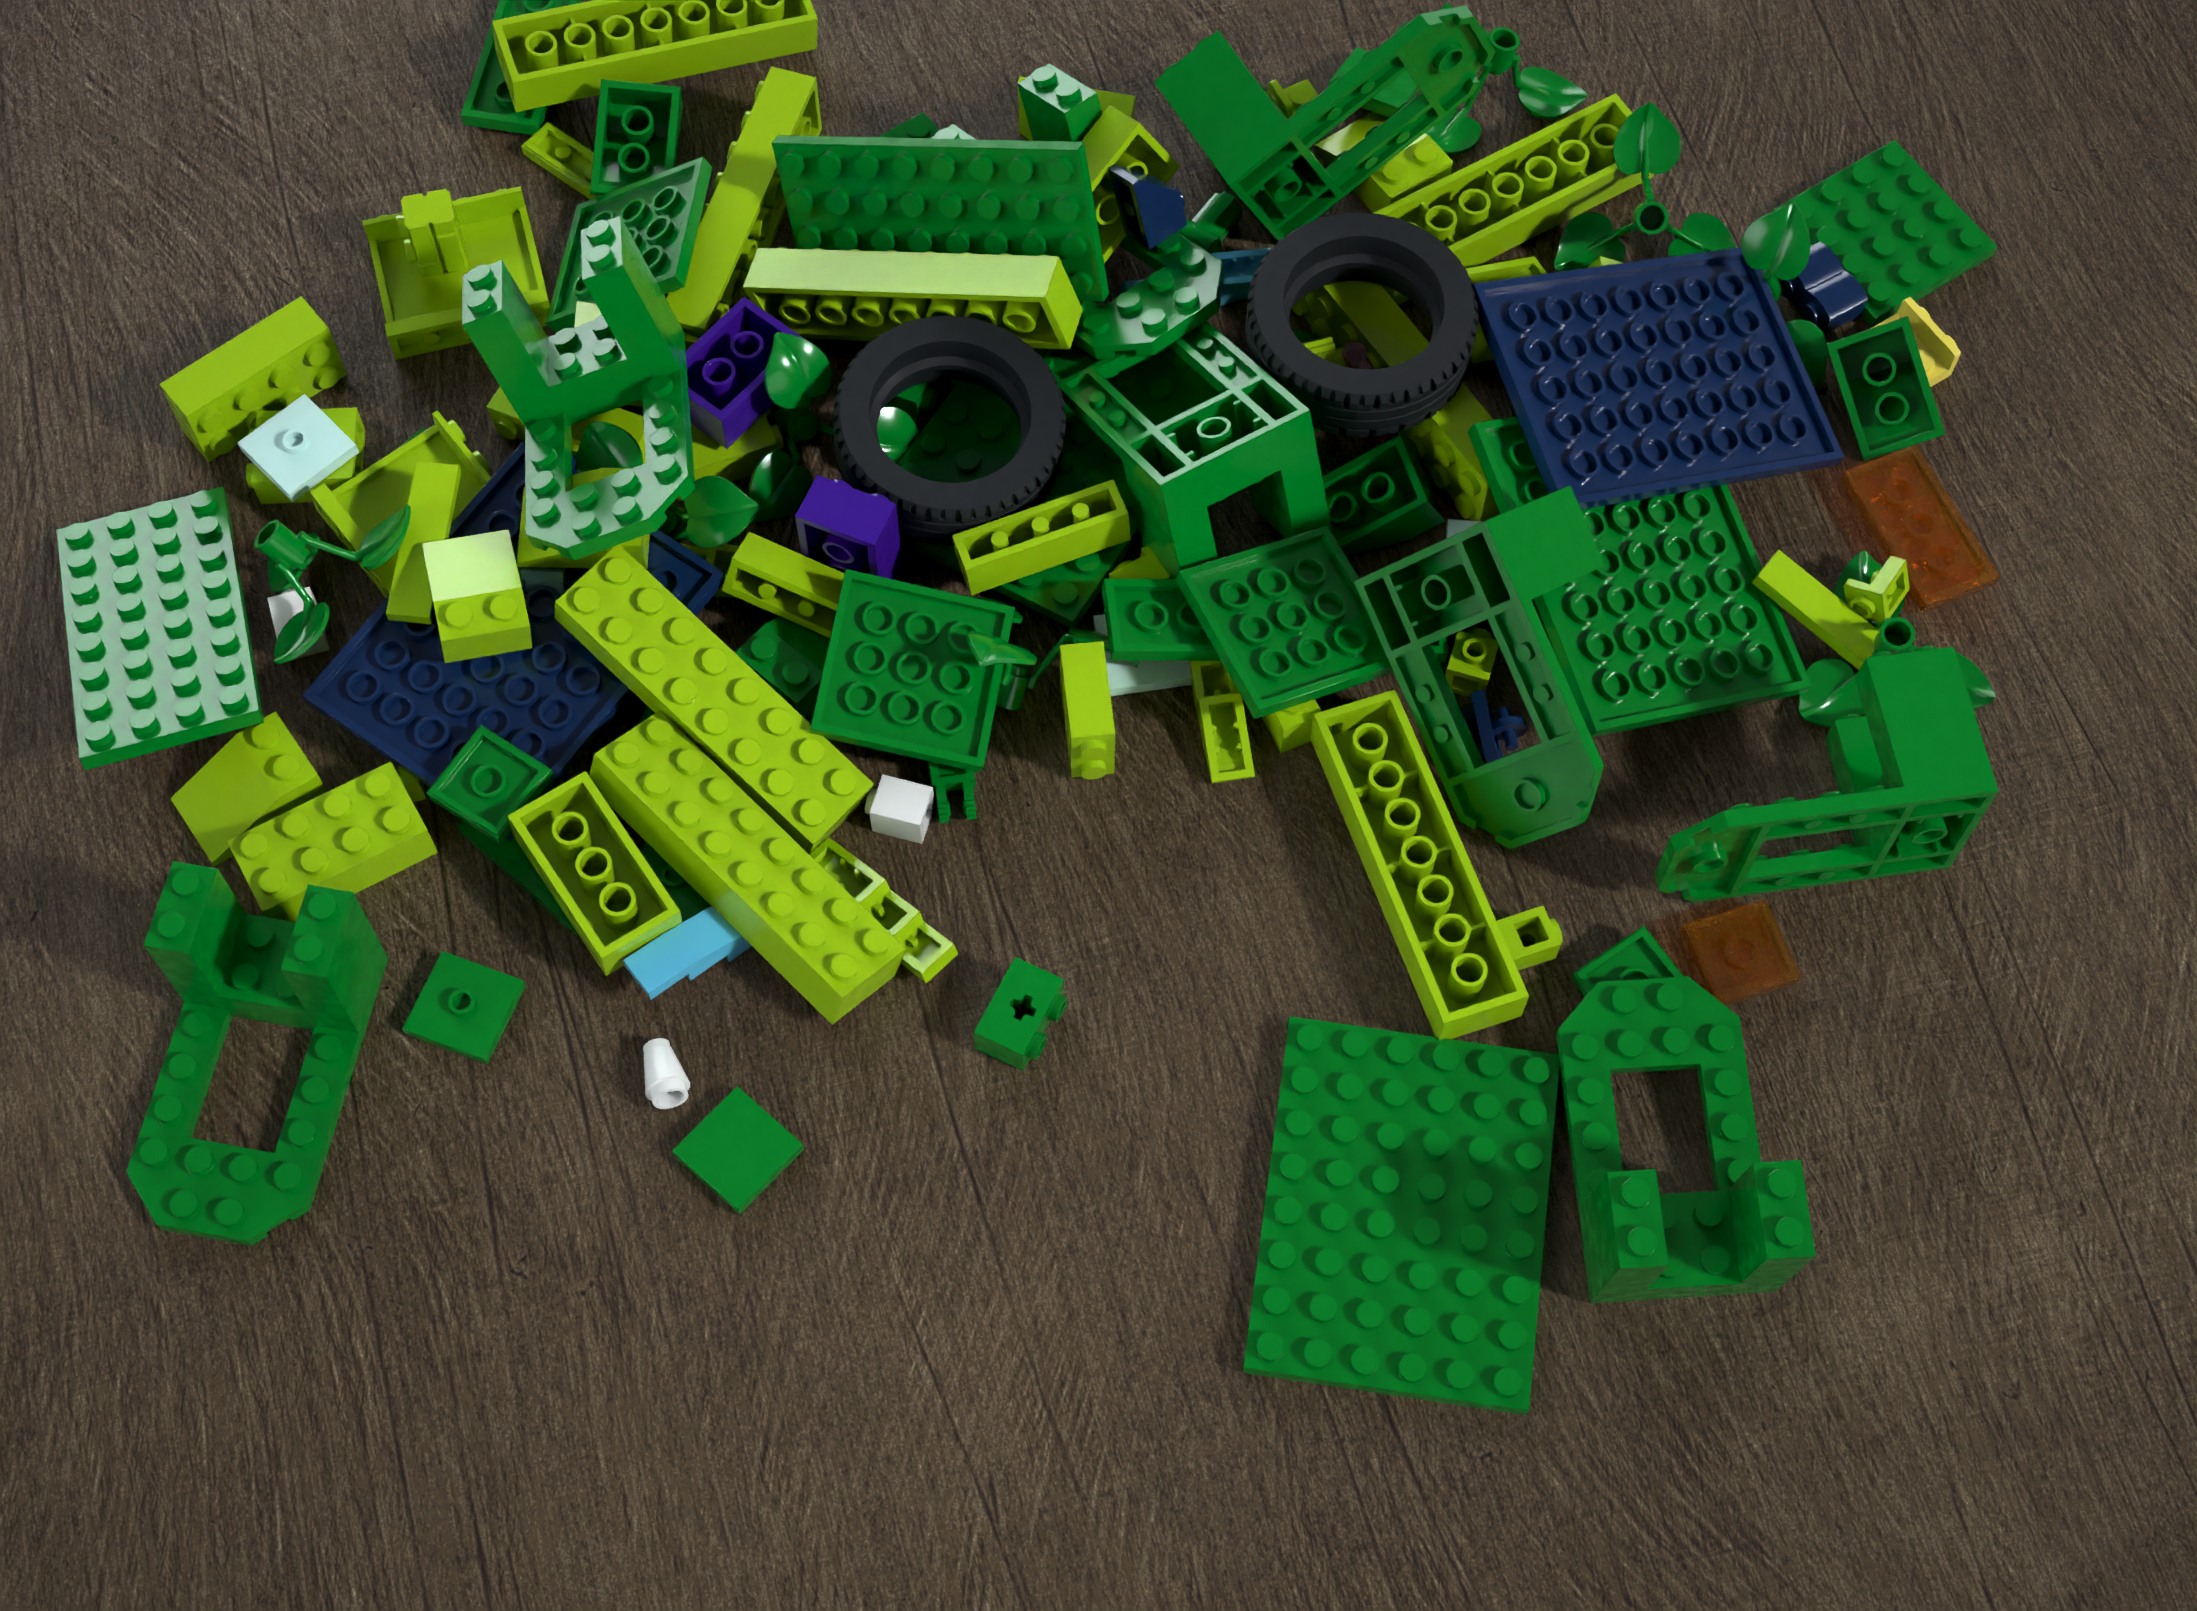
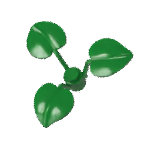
[1425,2,1588,155]
[1554,103,1736,272]
[1741,202,1828,386]
[748,332,920,521]
[576,421,760,548]
[254,504,411,665]
[1798,550,1995,727]
[963,595,1139,710]

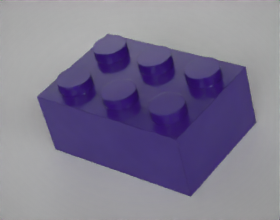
[686,297,806,449]
[795,475,903,580]

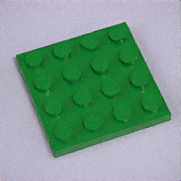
[1773,140,1998,328]
[546,157,712,333]
[1176,526,1394,719]
[810,569,1015,773]

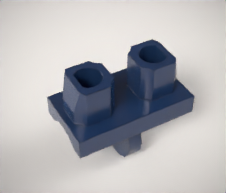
[1459,689,1527,764]

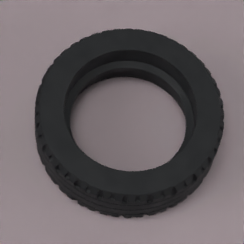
[1245,213,1479,437]
[834,315,1066,546]

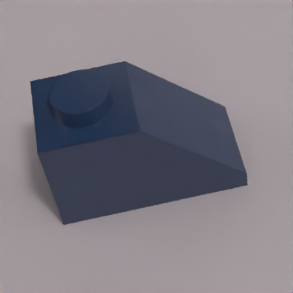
[1108,164,1187,250]

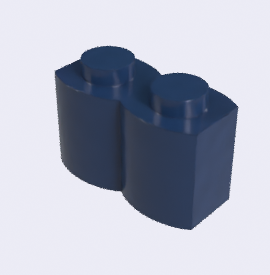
[1778,242,1868,335]

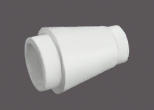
[643,1038,690,1109]

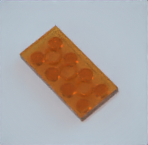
[1840,445,2000,613]

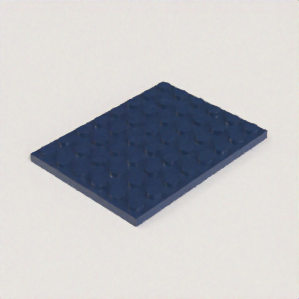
[1472,247,1844,510]
[302,442,726,842]

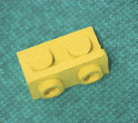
[1870,297,1961,387]

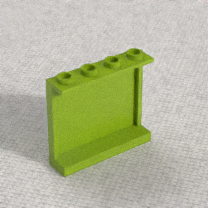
[362,186,550,360]
[310,410,491,598]

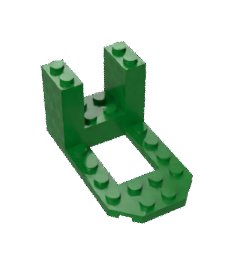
[1154,5,1496,241]
[930,64,1225,359]
[462,216,695,560]
[1043,320,1332,579]
[1354,485,1605,849]
[1654,646,1999,903]
[126,861,388,1246]
[1556,976,1816,1304]

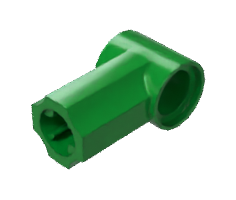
[1177,191,1243,253]

